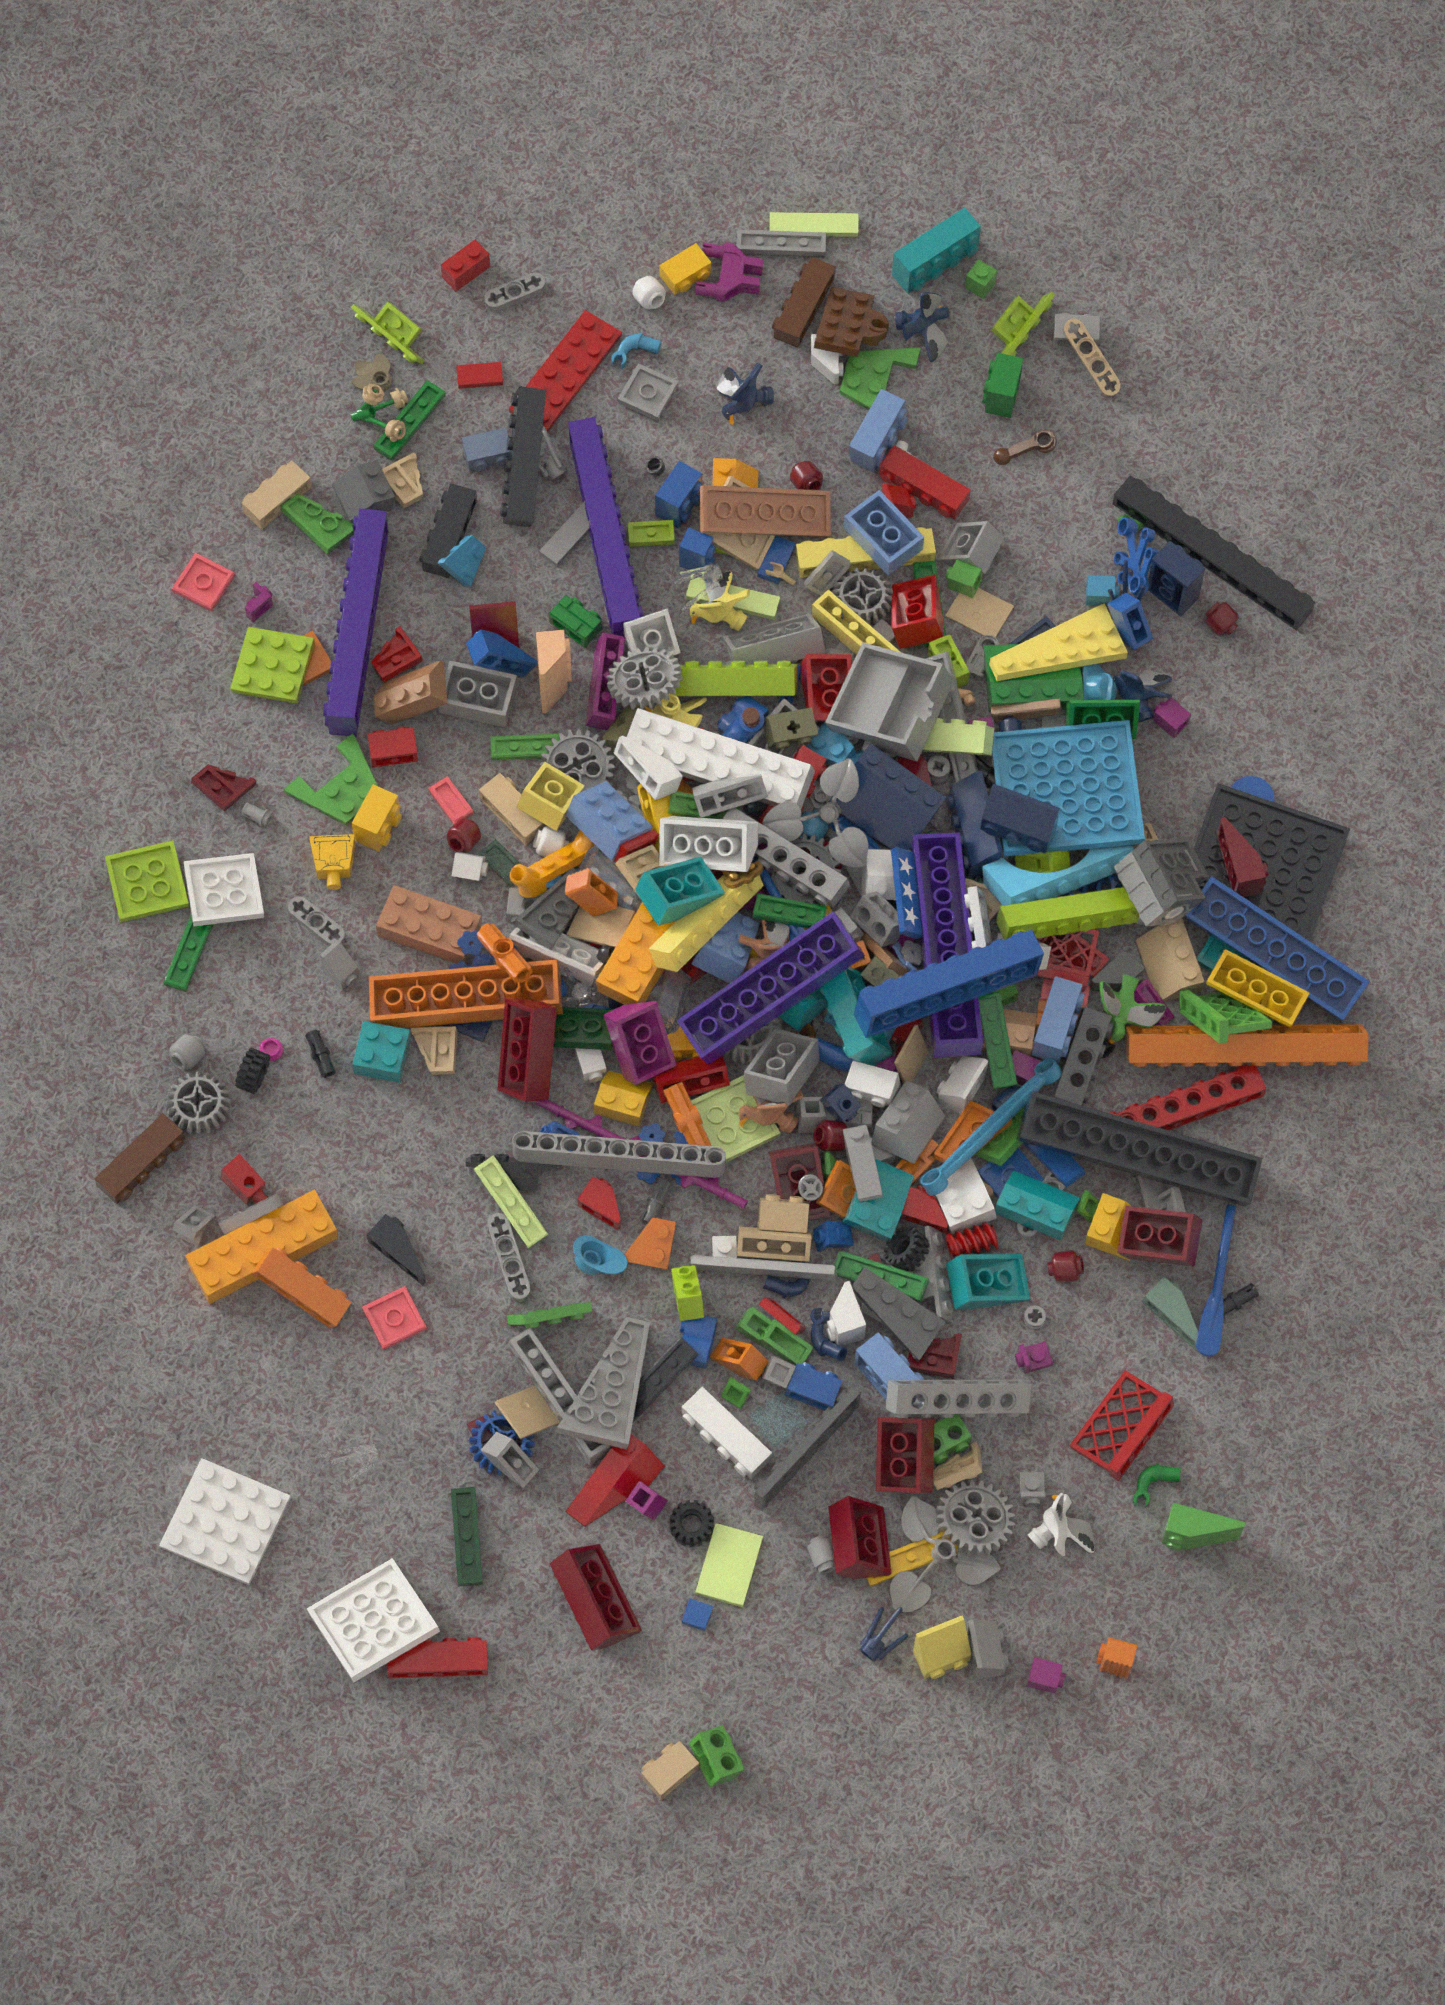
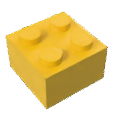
[352,784,402,852]

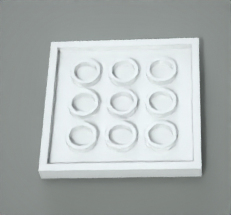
[159,1458,291,1585]
[307,1558,440,1683]

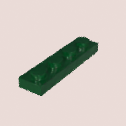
[451,1487,483,1587]

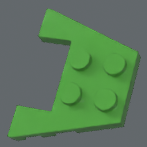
[840,348,921,409]
[284,734,377,826]

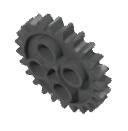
[767,833,842,905]

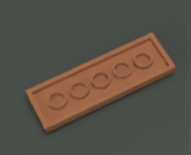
[700,485,831,537]

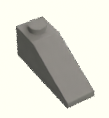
[692,774,768,818]
[843,1125,883,1202]

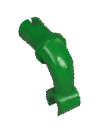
[1133,1463,1181,1508]

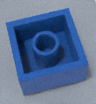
[655,461,704,528]

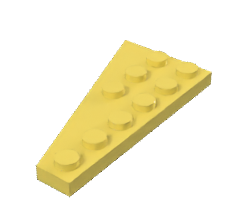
[989,603,1128,681]

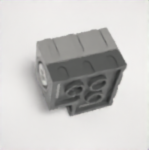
[1114,837,1209,926]

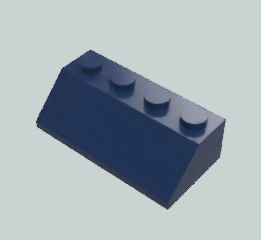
[946,770,1003,878]

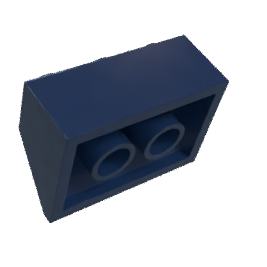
[980,784,1060,854]

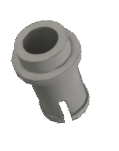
[241,802,273,827]

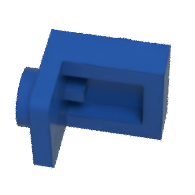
[813,1221,854,1252]

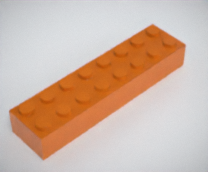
[369,959,563,1028]

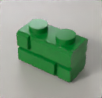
[549,595,602,648]

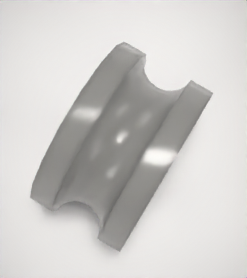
[1024,1305,1046,1329]

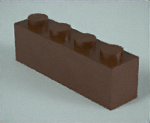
[772,257,836,348]
[94,1113,185,1204]

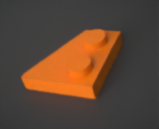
[624,1217,677,1269]

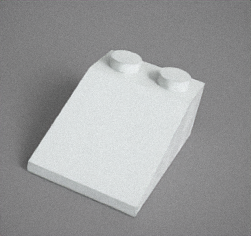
[925,1158,997,1236]

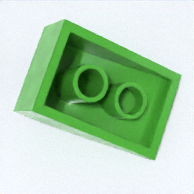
[1162,1503,1245,1551]

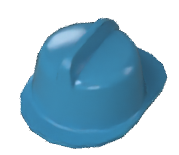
[1083,664,1117,700]
[573,1235,628,1275]

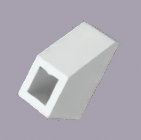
[811,334,843,384]

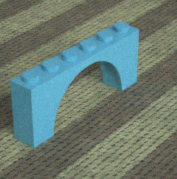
[983,845,1133,906]

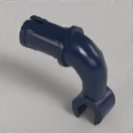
[763,1261,816,1299]
[810,1308,847,1361]

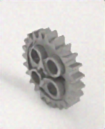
[607,647,682,710]
[540,729,615,792]
[935,1480,1015,1557]

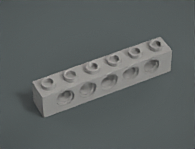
[723,807,850,908]
[510,1328,610,1466]
[886,1380,1031,1418]

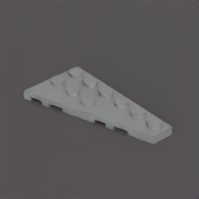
[555,1317,650,1449]

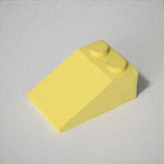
[913,1616,971,1679]

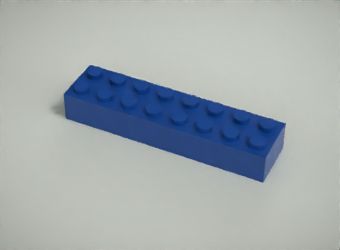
[1185,876,1370,1023]
[853,930,1044,1038]

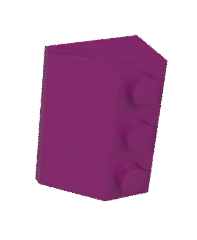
[604,1001,677,1085]

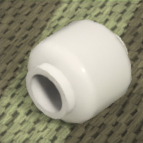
[633,276,666,309]
[533,826,569,857]

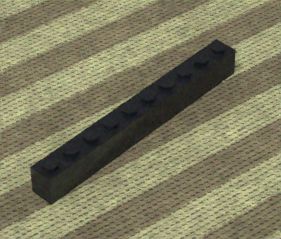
[1112,475,1315,631]

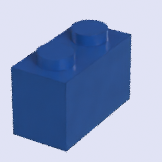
[679,528,716,576]
[1107,593,1153,650]
[785,1363,843,1411]

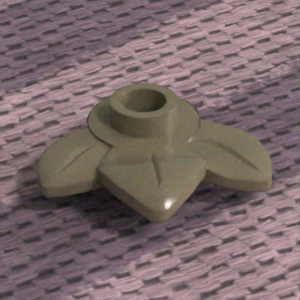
[351,353,392,391]

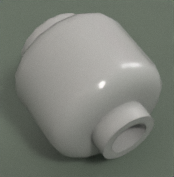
[169,1034,205,1070]

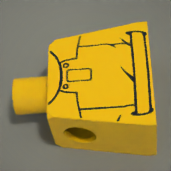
[310,834,356,890]

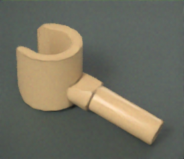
[766,562,796,586]

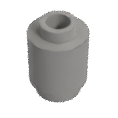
[807,1536,835,1574]

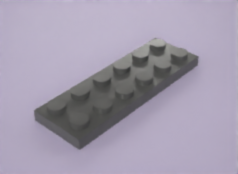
[754,1386,861,1511]

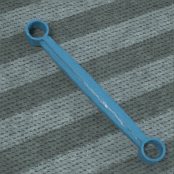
[920,1058,1062,1195]

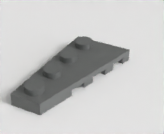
[514,868,578,950]
[852,1267,945,1362]

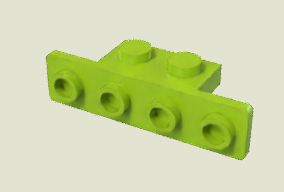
[991,292,1055,356]
[351,301,425,364]

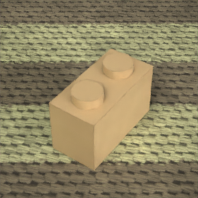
[758,1194,809,1233]
[641,1741,699,1800]

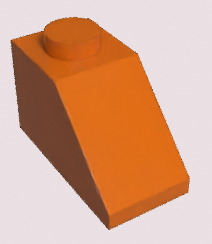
[710,1338,769,1381]

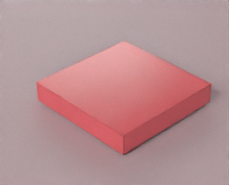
[172,553,235,611]
[362,1286,427,1350]

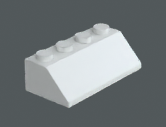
[659,816,758,872]
[509,927,606,987]

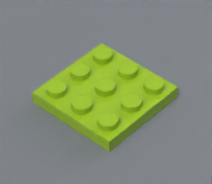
[230,627,315,704]
[105,840,189,923]

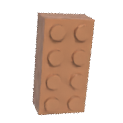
[376,885,482,964]

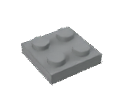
[618,363,678,421]

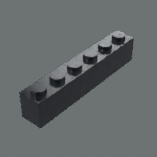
[500,386,546,527]

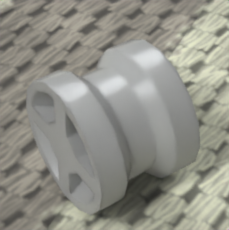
[927,756,950,784]
[798,1174,823,1200]

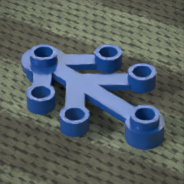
[1114,517,1159,596]

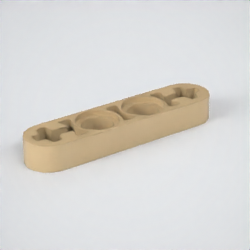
[1063,318,1120,396]

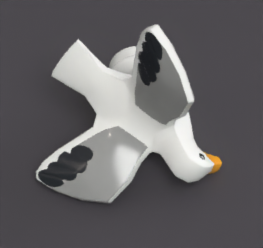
[1027,1493,1094,1556]

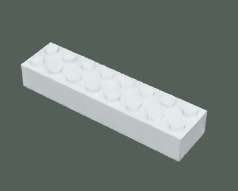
[627,708,815,808]

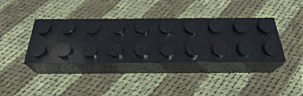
[1016,1091,1263,1207]

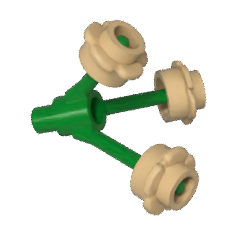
[351,384,409,442]

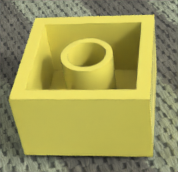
[517,762,585,831]

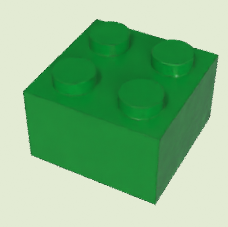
[982,353,1024,418]

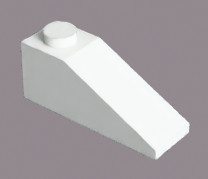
[614,736,683,800]

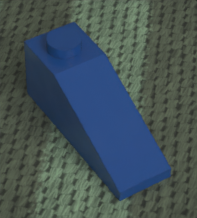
[466,630,538,677]

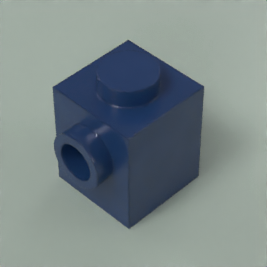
[820,1084,861,1122]

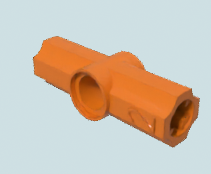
[477,923,533,983]
[663,1082,712,1146]

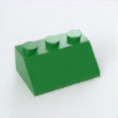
[1064,700,1140,739]

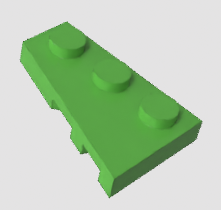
[281,494,355,554]

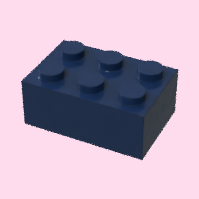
[1148,541,1205,617]

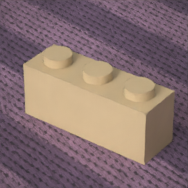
[241,461,312,530]
[479,773,547,846]
[737,1226,811,1262]

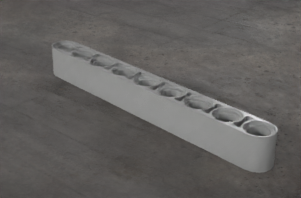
[512,1131,726,1178]

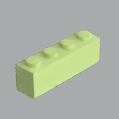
[922,718,994,756]

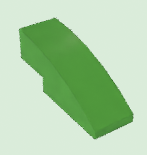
[734,1307,814,1365]

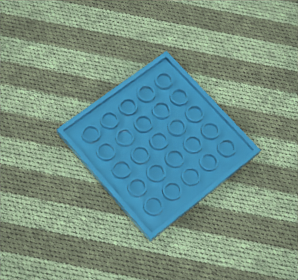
[992,720,1145,856]

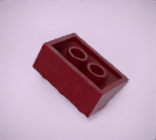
[828,1496,892,1579]

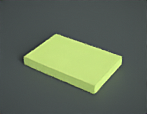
[695,1523,763,1608]

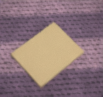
[945,588,1014,637]
[567,906,635,948]
[894,1025,928,1084]
[494,1386,560,1439]

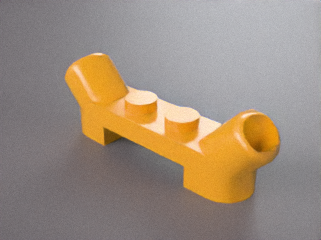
[510,830,597,898]

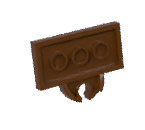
[814,287,889,357]

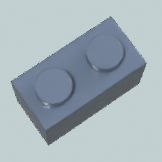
[462,428,510,471]

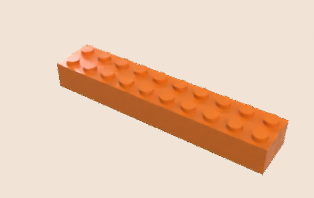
[1125,1024,1368,1067]

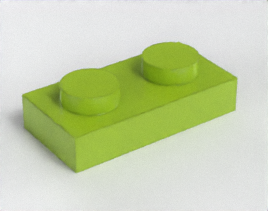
[628,520,675,547]

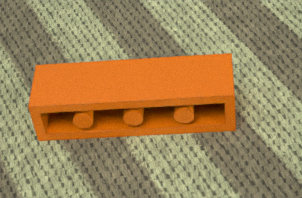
[251,1247,352,1328]

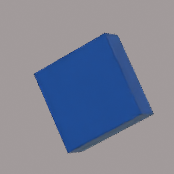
[682,1598,713,1631]

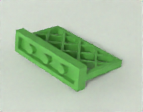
[1179,989,1272,1044]

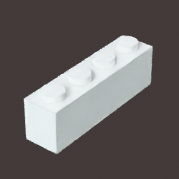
[682,1387,772,1479]

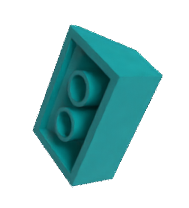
[995,1171,1080,1241]

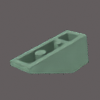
[1143,1276,1198,1351]

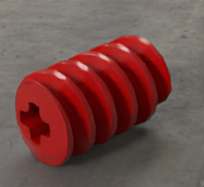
[945,1222,999,1260]

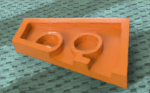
[934,1100,1012,1163]

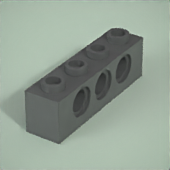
[1052,1007,1113,1105]

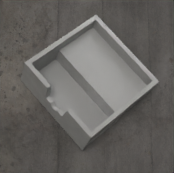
[825,643,954,761]

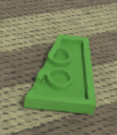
[974,1105,1025,1166]
[506,1302,592,1329]

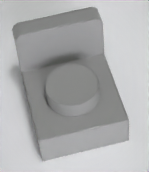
[1019,1472,1046,1507]

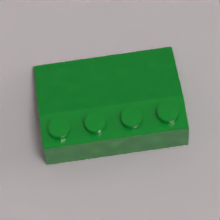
[983,644,1084,712]

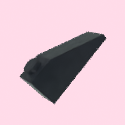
[367,1214,426,1286]

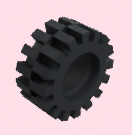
[235,1048,270,1094]
[884,1226,930,1272]
[670,1500,714,1547]

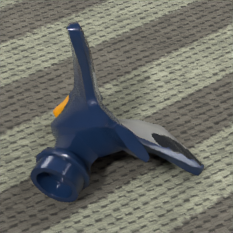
[895,292,950,362]
[717,362,774,425]
[1113,670,1172,723]

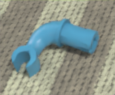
[611,332,662,369]

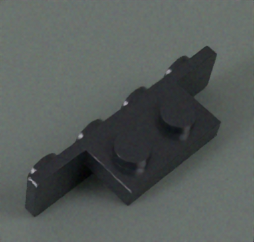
[466,1154,562,1190]

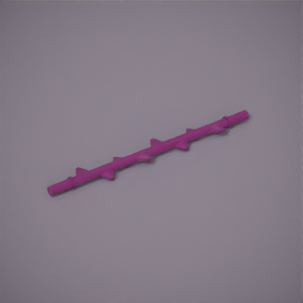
[536,1100,748,1209]

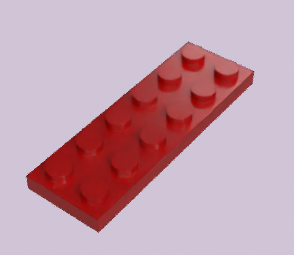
[509,310,622,433]

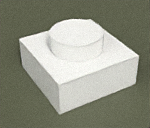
[712,1236,737,1258]

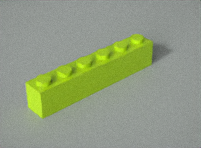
[675,660,798,696]
[996,887,1140,940]

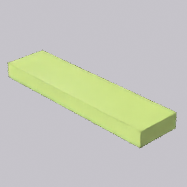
[770,212,858,237]
[686,576,780,620]
[474,1155,548,1248]

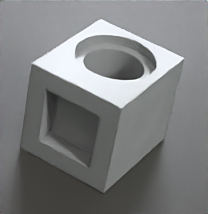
[761,1356,796,1389]

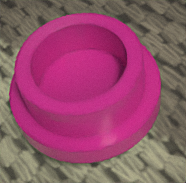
[259,1038,283,1061]

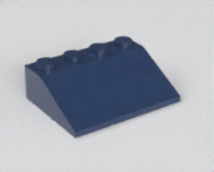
[828,743,946,850]

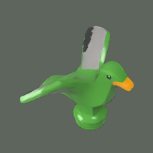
[1099,975,1166,1044]

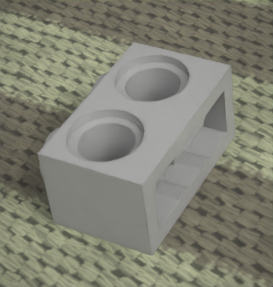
[850,891,901,947]

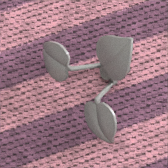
[762,758,869,867]
[889,1496,1000,1613]

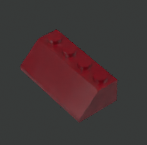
[497,998,557,1102]
[549,1544,642,1651]

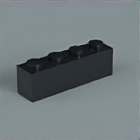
[419,483,477,578]

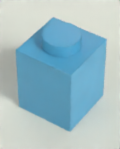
[1086,575,1119,606]

